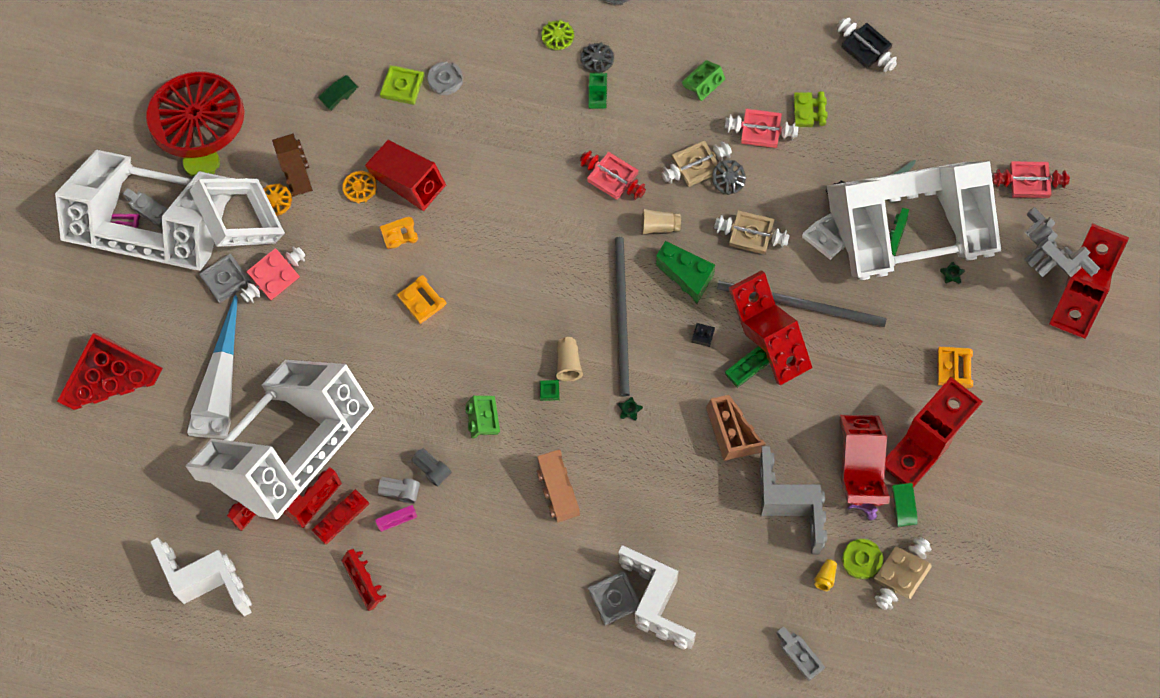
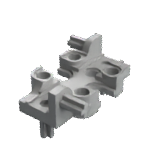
[1024,207,1100,277]

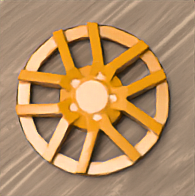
[342,171,377,204]
[263,183,292,216]

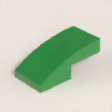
[589,73,607,109]
[891,483,918,528]

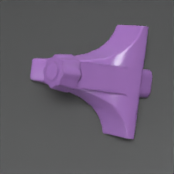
[847,503,878,521]

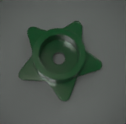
[940,262,965,284]
[618,397,643,421]

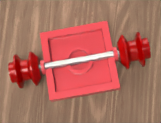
[580,150,646,200]
[992,161,1070,198]

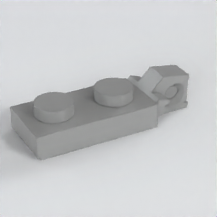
[123,189,167,227]
[776,626,826,681]

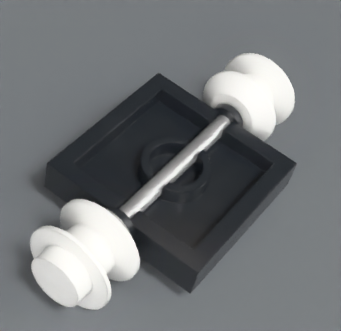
[838,18,897,72]

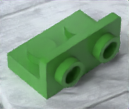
[682,60,725,101]
[465,395,500,438]

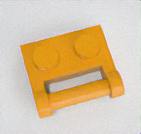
[380,217,418,249]
[397,275,447,324]
[937,346,973,388]

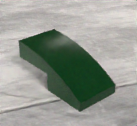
[318,75,358,111]

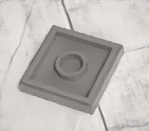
[199,254,251,303]
[588,571,640,625]

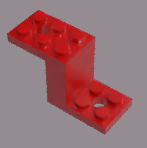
[1049,223,1129,339]
[729,270,813,386]
[885,377,983,488]
[840,415,890,506]
[227,467,342,531]

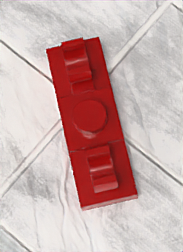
[312,489,370,545]
[341,548,386,611]

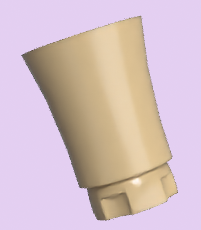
[642,209,681,235]
[556,337,583,381]

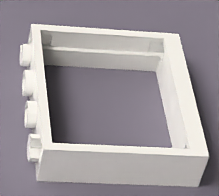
[190,178,285,247]

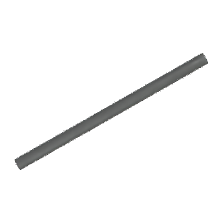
[615,237,630,397]
[717,280,887,327]

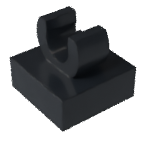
[692,323,715,347]

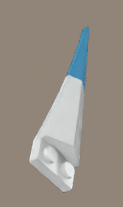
[187,295,238,439]

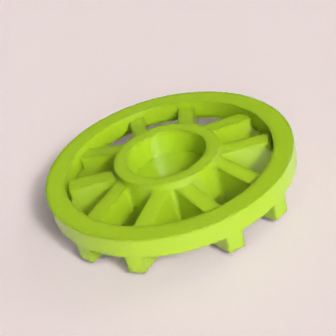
[541,20,574,50]

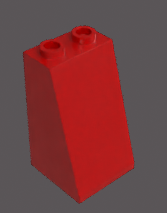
[365,140,446,211]

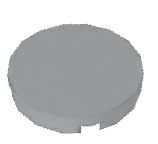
[427,62,463,95]

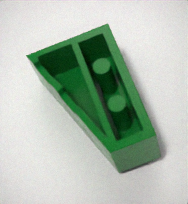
[656,241,716,304]

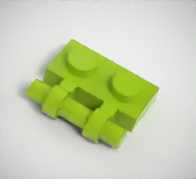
[793,91,828,127]

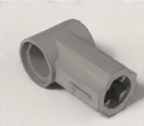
[378,477,420,504]

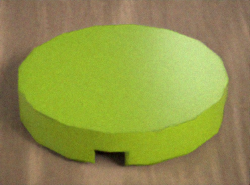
[183,146,220,177]
[842,538,883,579]

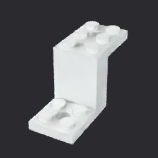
[150,538,252,616]
[619,545,696,649]

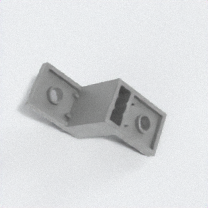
[759,446,827,555]

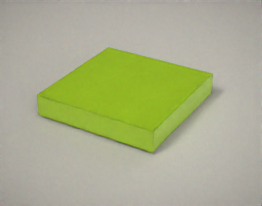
[380,65,424,105]

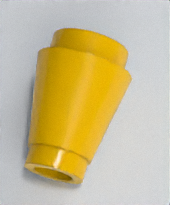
[814,559,837,591]

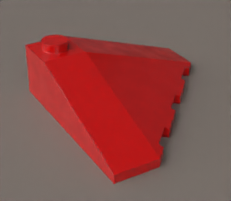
[57,333,163,410]

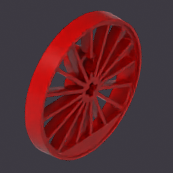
[146,72,245,158]

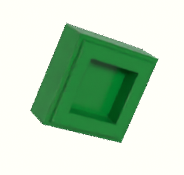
[540,380,560,401]

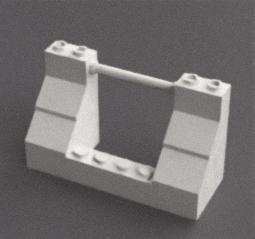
[55,150,234,271]
[827,161,1001,280]
[186,360,374,519]

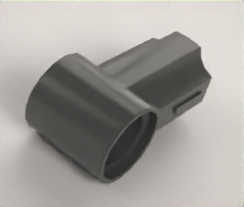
[411,448,452,487]

